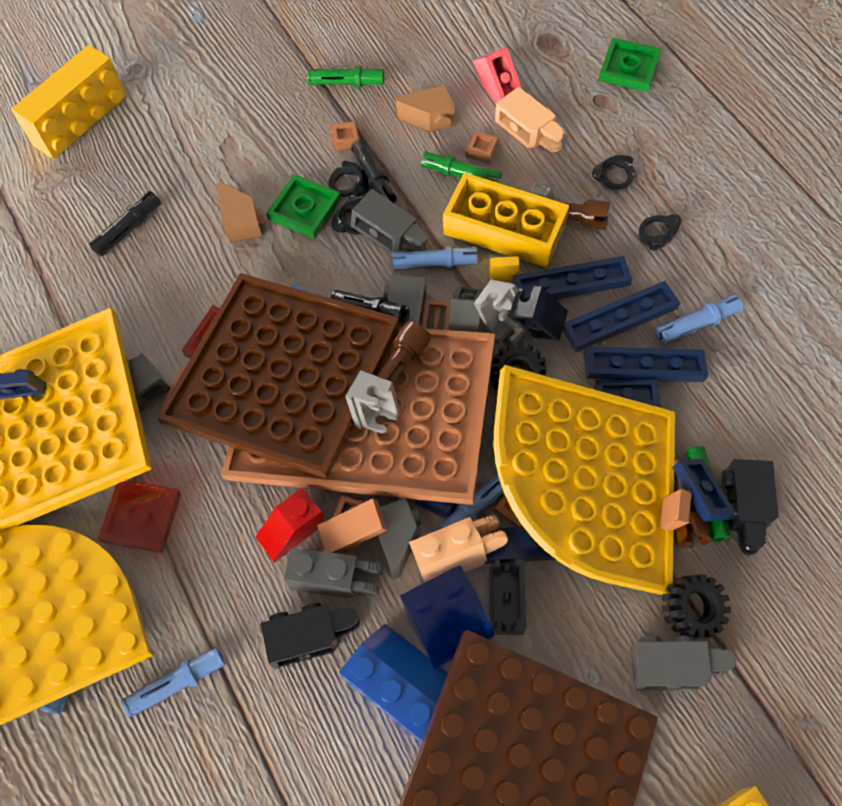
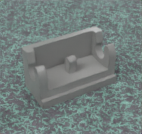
[474,279,526,344]
[345,370,400,433]

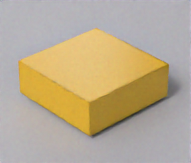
[489,256,519,282]

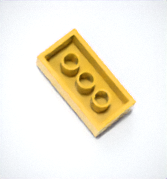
[11,45,126,159]
[443,173,570,269]

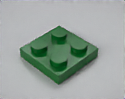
[598,38,662,92]
[266,174,341,239]

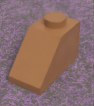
[396,85,455,132]
[216,182,265,243]

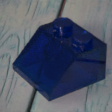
[400,565,495,669]

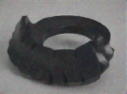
[592,155,635,190]
[329,160,369,197]
[331,198,363,235]
[638,214,681,251]

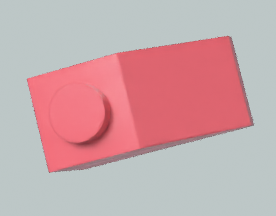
[473,47,522,102]

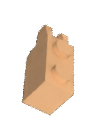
[495,87,564,152]
[409,515,508,589]

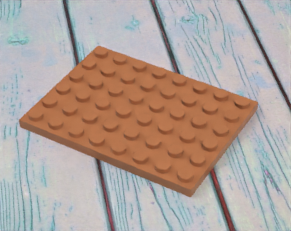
[221,327,495,505]

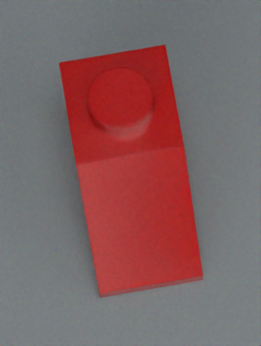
[255,488,325,563]

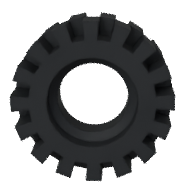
[491,343,547,391]
[661,574,731,638]

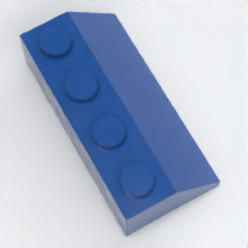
[339,624,448,744]

